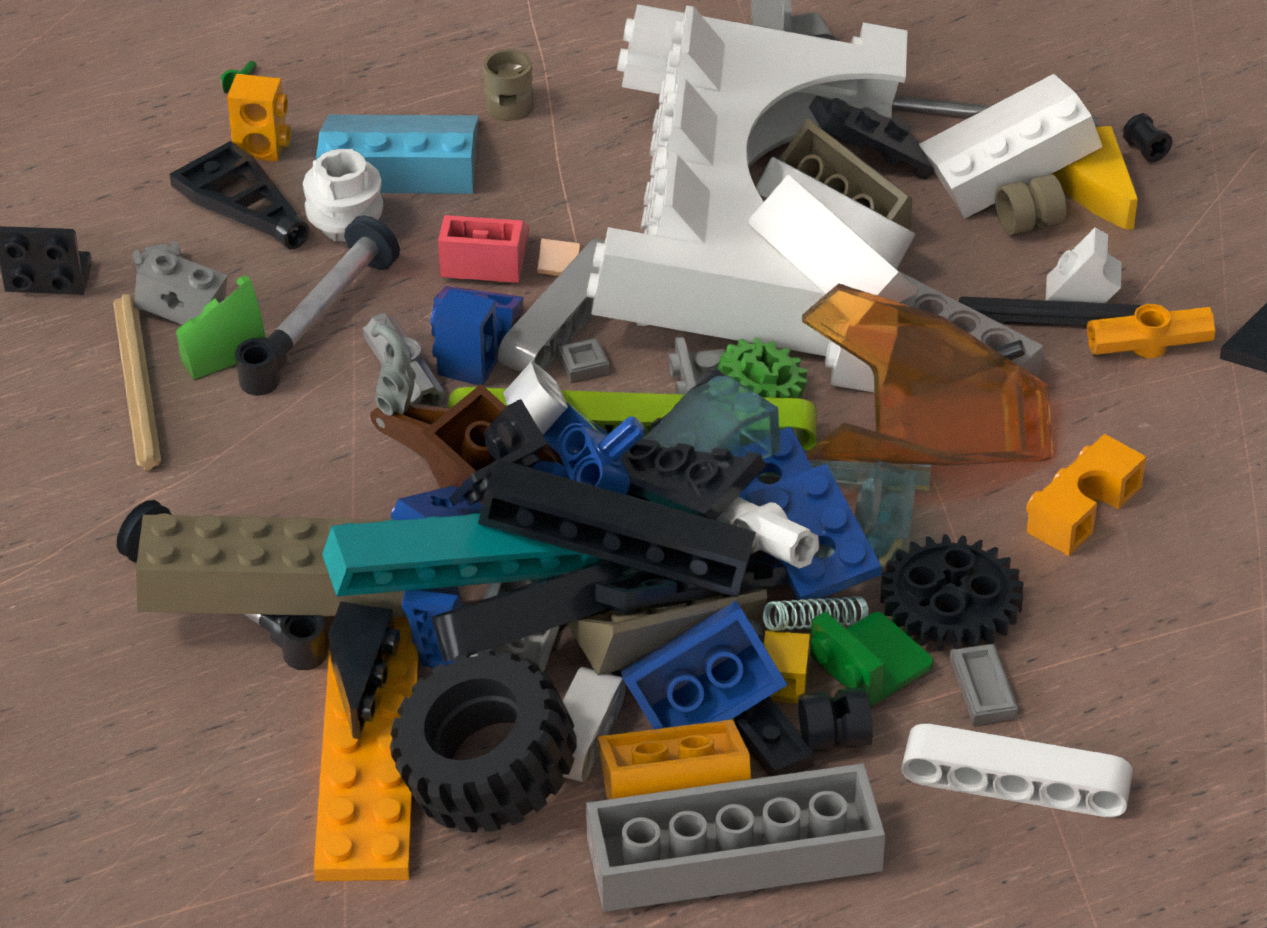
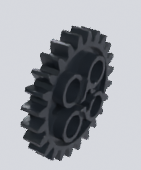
[880,534,1024,651]

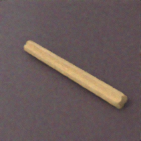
[113,294,161,471]

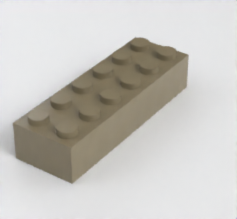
[136,513,407,617]

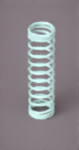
[763,596,869,631]

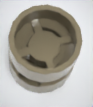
[483,49,533,121]
[995,174,1066,236]

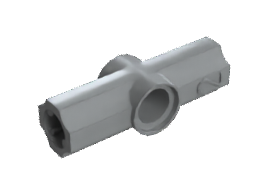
[363,313,445,407]

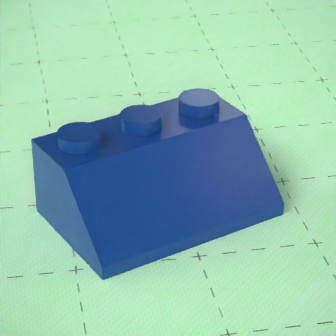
[620,601,787,729]

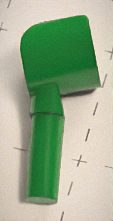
[221,61,257,93]

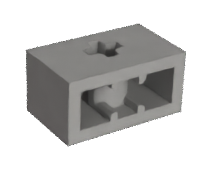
[134,248,228,325]

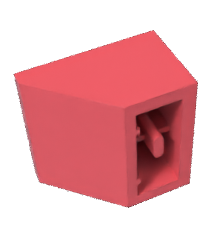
[438,215,530,283]

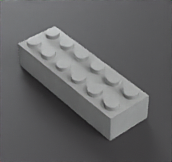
[586,763,885,912]

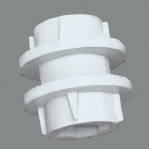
[303,149,383,242]

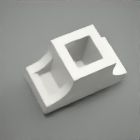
[1045,227,1122,303]

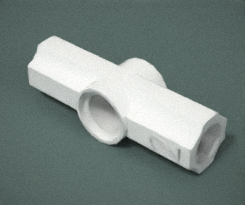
[716,497,819,568]

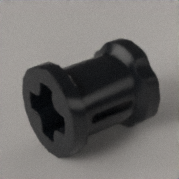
[1123,113,1173,162]

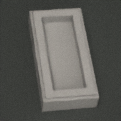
[950,643,1018,726]

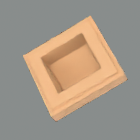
[537,238,584,276]

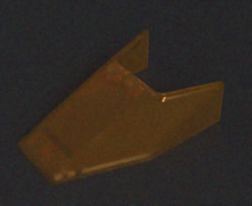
[802,283,1054,466]

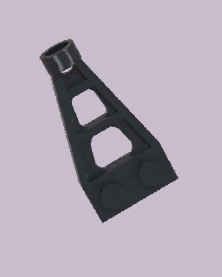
[169,141,309,249]

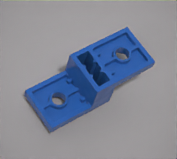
[729,426,882,605]

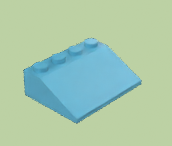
[316,114,479,194]

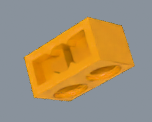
[227,74,291,162]

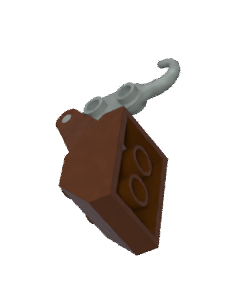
[370,324,564,504]

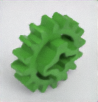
[717,338,808,398]

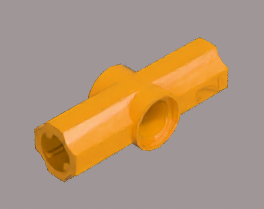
[1087,304,1216,358]

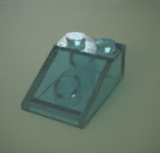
[644,375,781,459]

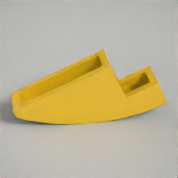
[1052,126,1138,230]

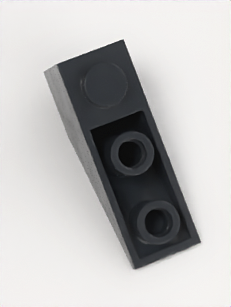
[328,601,400,739]

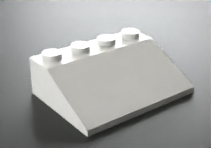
[919,74,1102,219]

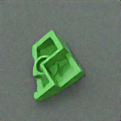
[176,275,266,379]

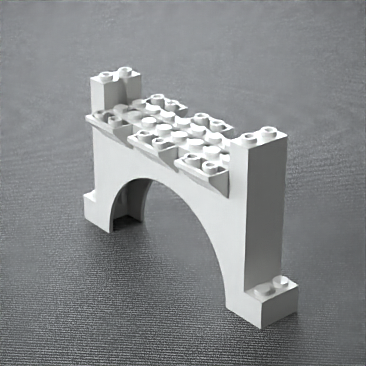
[586,4,908,393]

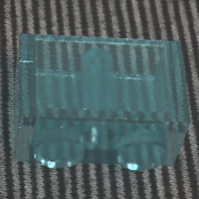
[855,460,917,567]

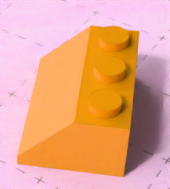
[597,719,751,800]

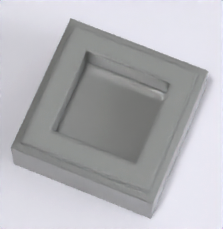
[558,338,609,383]

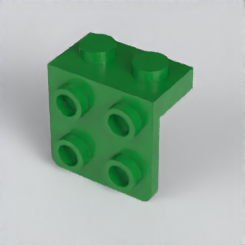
[810,611,933,707]

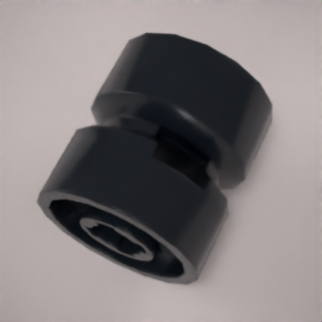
[798,687,873,753]

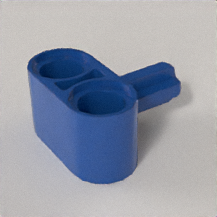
[557,416,646,495]

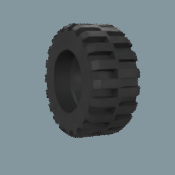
[390,651,577,833]

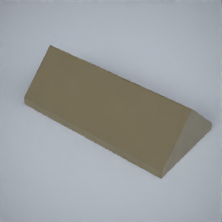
[779,118,912,230]
[569,589,767,675]

